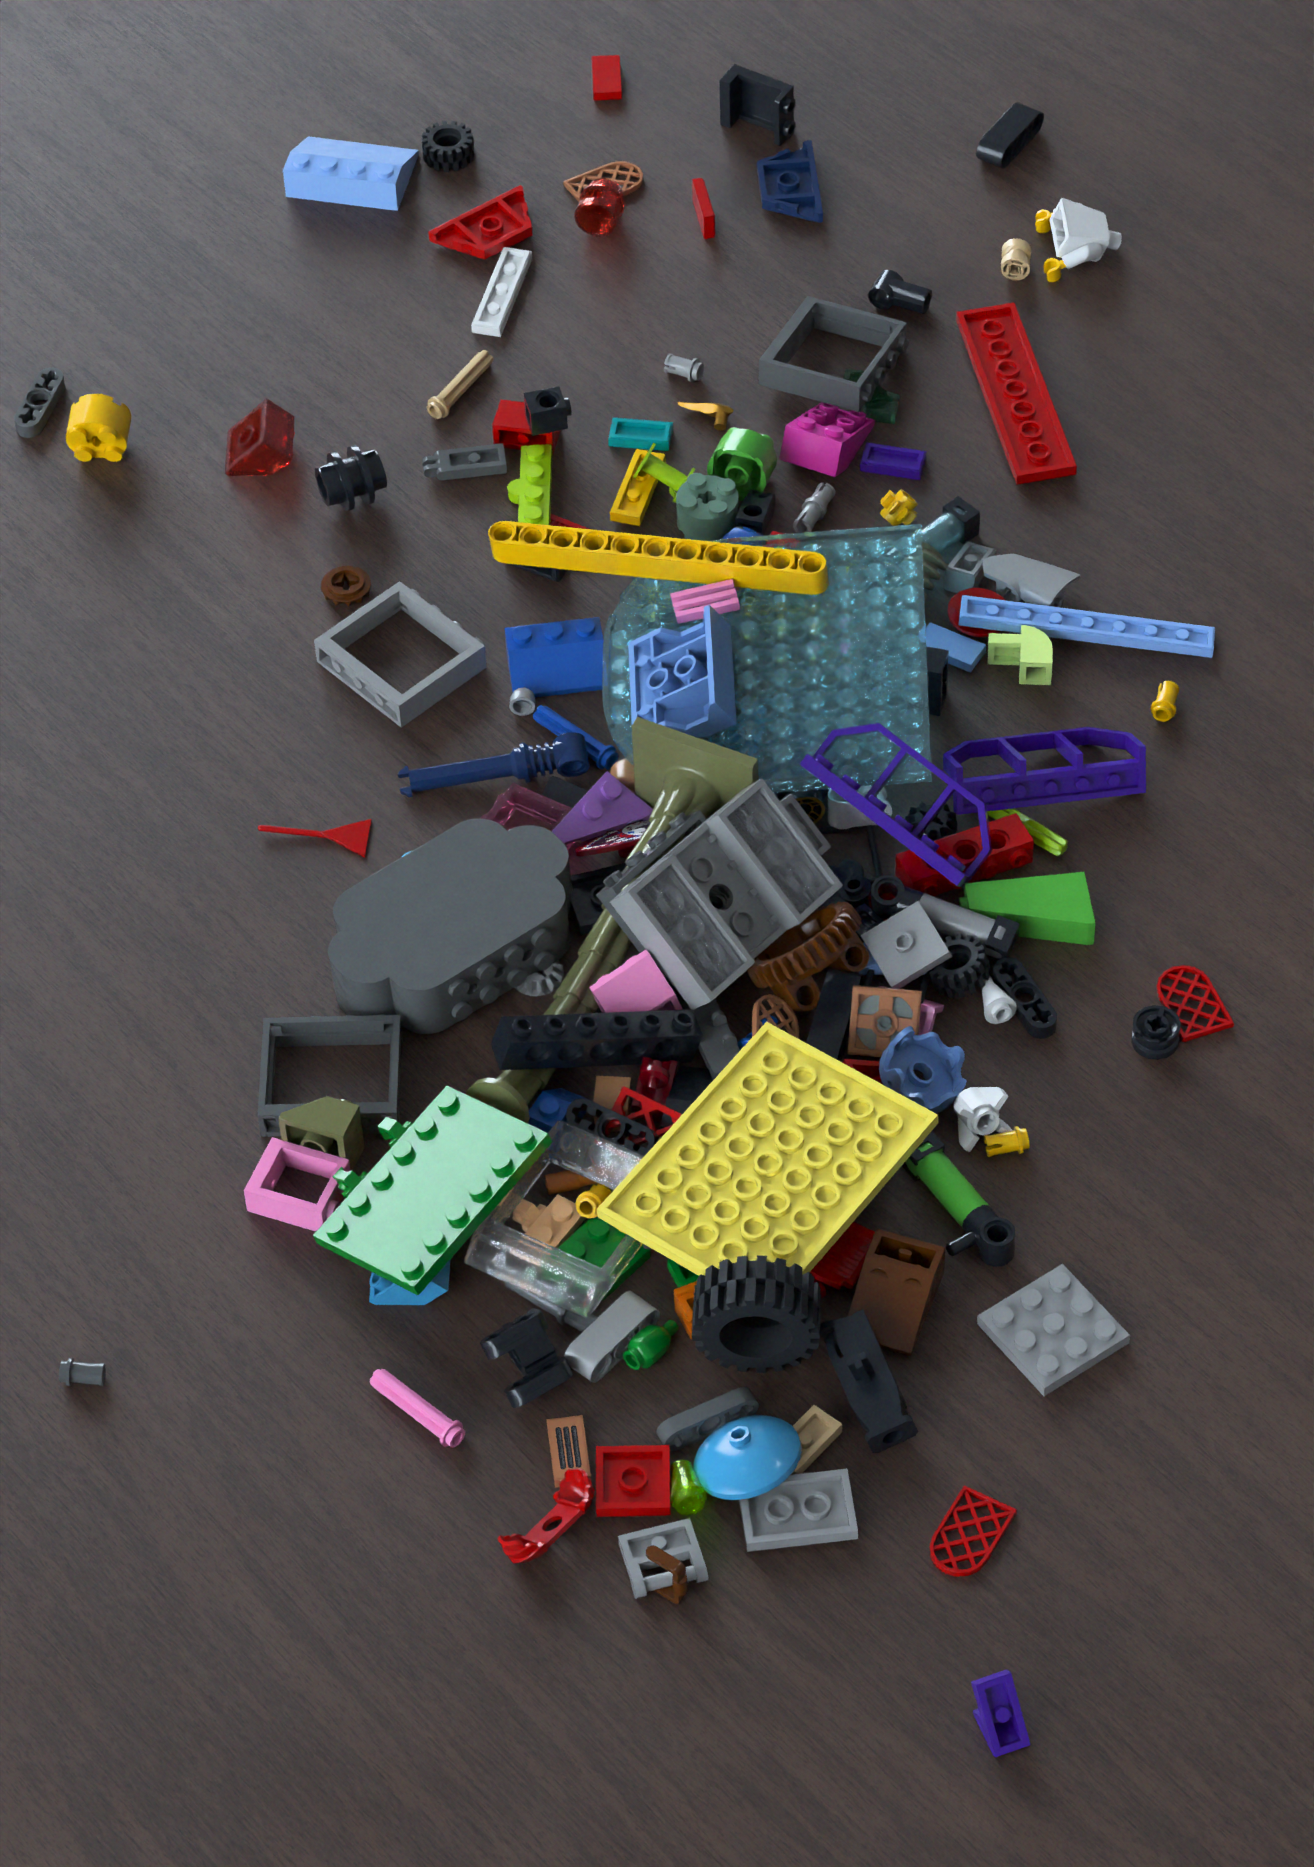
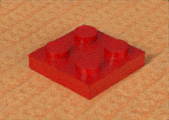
[596,1445,670,1517]

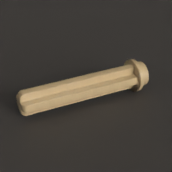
[427,350,493,419]

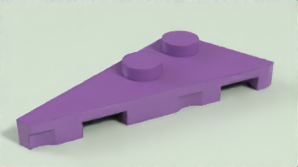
[552,771,653,845]

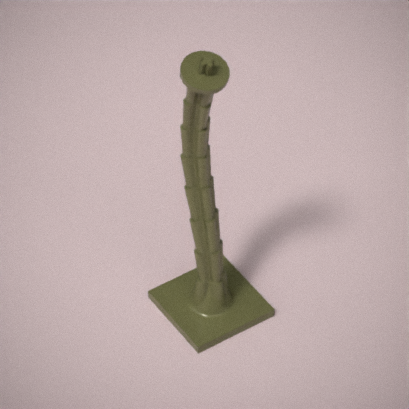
[466,717,759,1123]

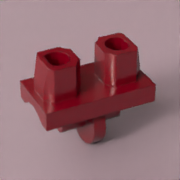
[632,1057,678,1122]

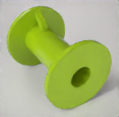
[633,443,695,503]

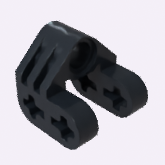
[480,1308,573,1408]

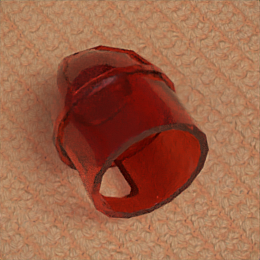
[574,178,625,237]

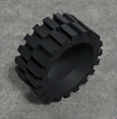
[692,1255,821,1373]

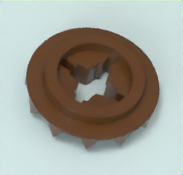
[321,566,371,607]

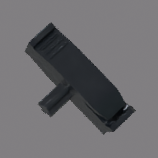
[820,1309,918,1453]

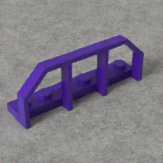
[800,723,992,889]
[943,727,1146,815]

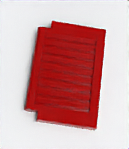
[810,1222,875,1290]

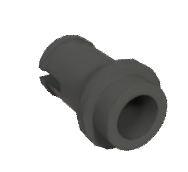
[59,1358,106,1386]

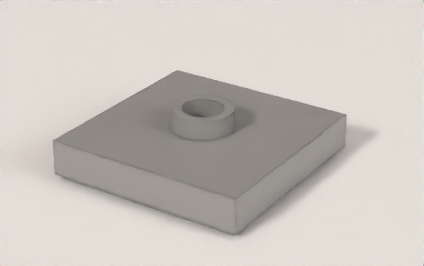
[861,900,952,989]

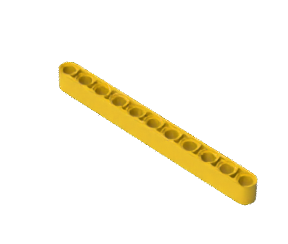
[488,521,829,595]

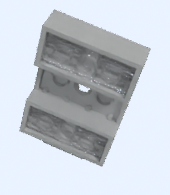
[610,778,843,1010]

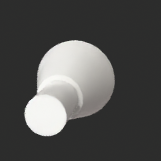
[982,976,1017,1024]

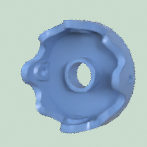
[879,1026,967,1113]

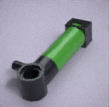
[902,1131,1015,1267]

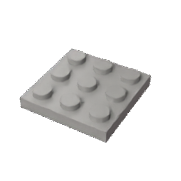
[977,1264,1130,1396]

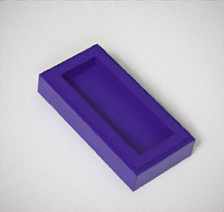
[860,442,927,480]

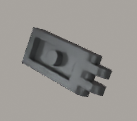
[422,443,507,480]

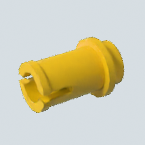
[1151,681,1179,722]
[984,1126,1030,1157]
[575,1183,611,1219]

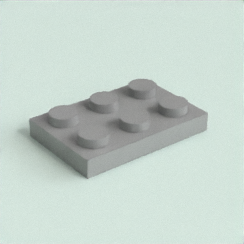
[739,1468,858,1552]

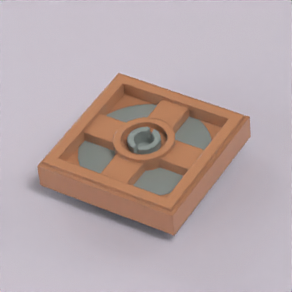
[848,985,922,1057]

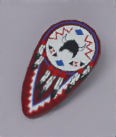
[575,820,650,859]

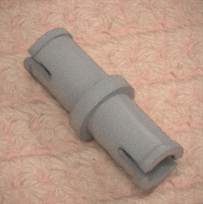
[793,482,835,536]

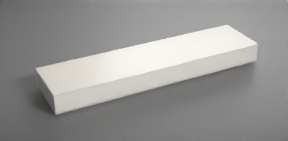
[471,247,532,337]

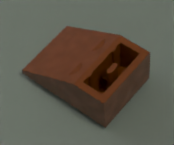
[847,1229,945,1356]

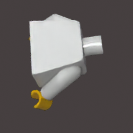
[1035,198,1122,282]

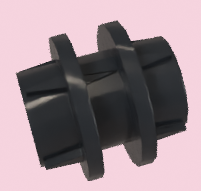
[315,444,387,511]

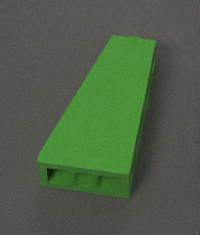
[959,872,1095,945]

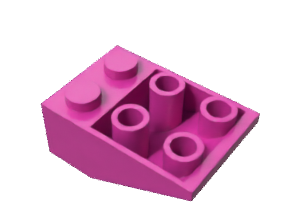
[779,402,875,477]

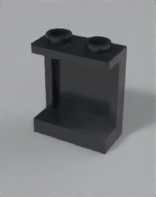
[719,64,796,146]

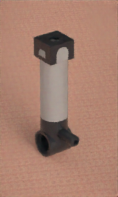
[871,875,1020,961]

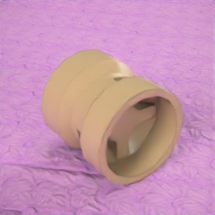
[1001,238,1031,280]

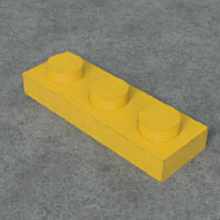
[610,449,666,526]

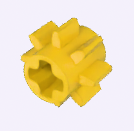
[880,489,918,528]

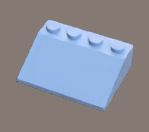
[283,137,419,211]

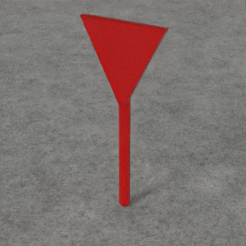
[258,819,372,858]

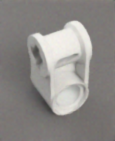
[828,782,892,829]

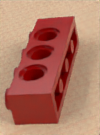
[895,813,1034,896]

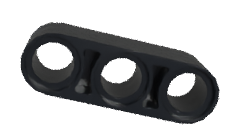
[976,102,1044,169]

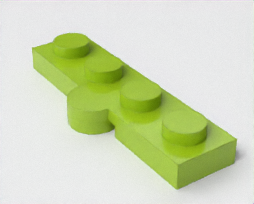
[507,444,553,525]

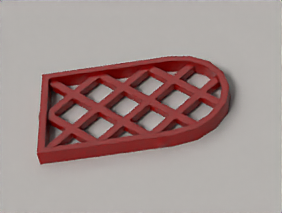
[1156,965,1234,1042]
[930,1485,1017,1577]

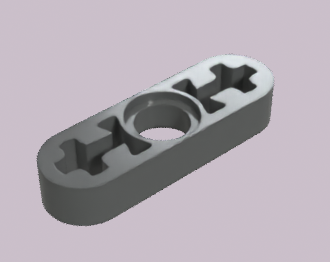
[14,368,65,438]
[656,1387,759,1451]

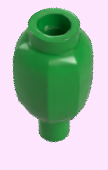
[623,1320,679,1370]

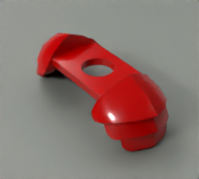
[497,1468,595,1564]

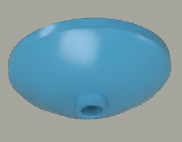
[693,1415,802,1500]

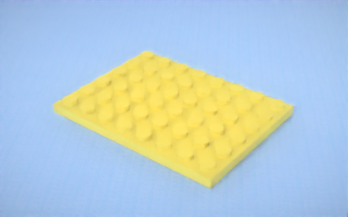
[597,1022,938,1276]

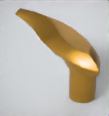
[678,402,734,431]

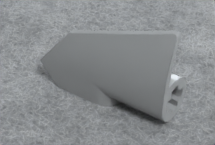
[982,553,1080,607]

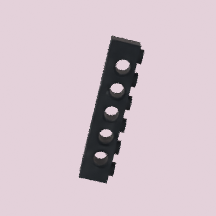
[491,1010,703,1070]

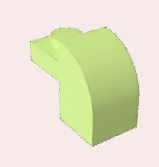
[988,625,1053,685]

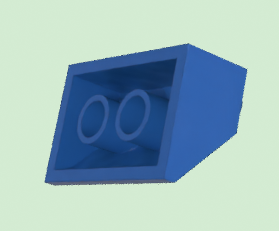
[505,617,609,698]

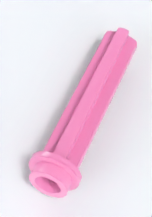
[370,1369,466,1448]

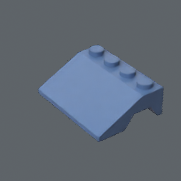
[628,604,737,738]

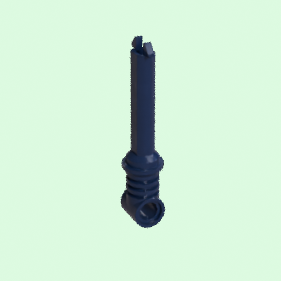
[398,732,589,797]

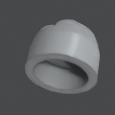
[509,687,536,716]

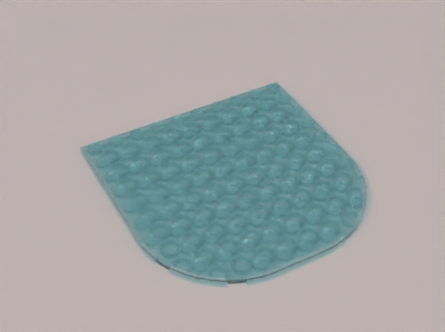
[602,524,932,793]

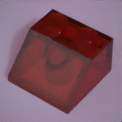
[225,398,295,476]

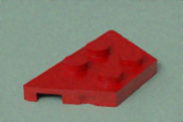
[428,185,533,260]

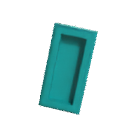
[608,418,673,451]

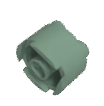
[676,473,739,542]

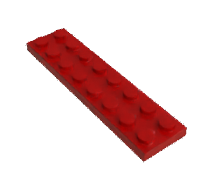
[956,302,1077,485]

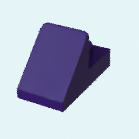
[971,1669,1031,1757]

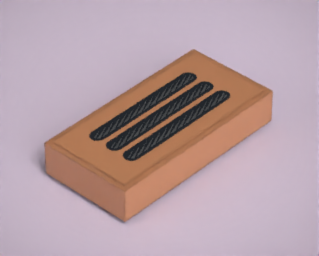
[546,1415,591,1488]

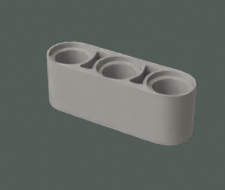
[564,1291,660,1383]

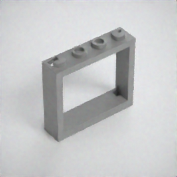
[314,581,487,728]

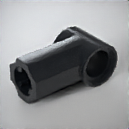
[868,270,932,314]

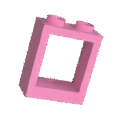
[244,1137,351,1231]

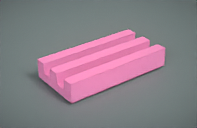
[670,579,740,624]

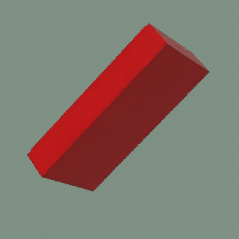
[592,55,622,101]
[692,178,715,239]

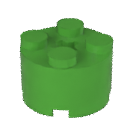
[707,427,777,501]

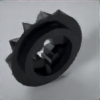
[905,801,958,841]

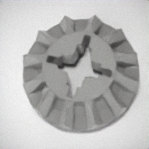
[514,960,564,996]

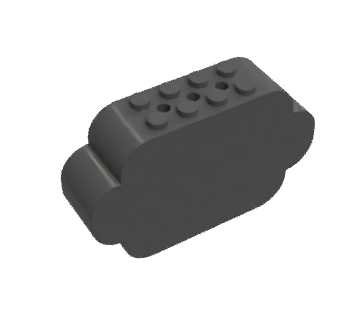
[328,819,573,1034]

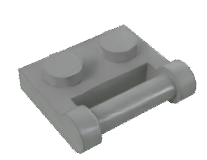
[618,1518,708,1599]

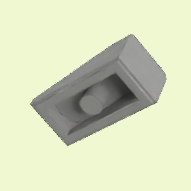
[943,542,996,593]

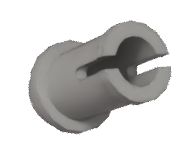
[664,354,704,382]

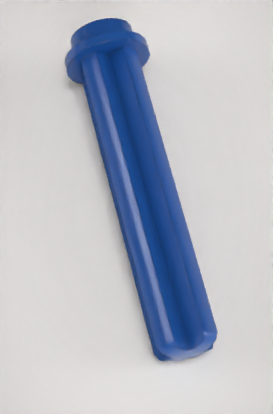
[533,705,619,770]

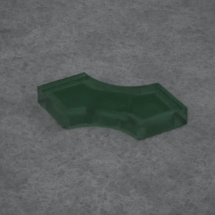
[843,369,900,424]

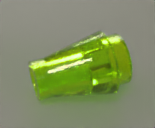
[670,1460,707,1515]

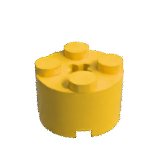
[66,394,132,462]

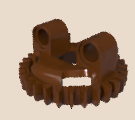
[747,901,869,1011]

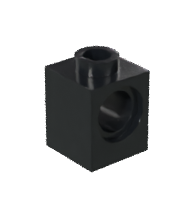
[523,386,572,436]

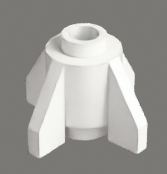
[954,1087,1013,1152]

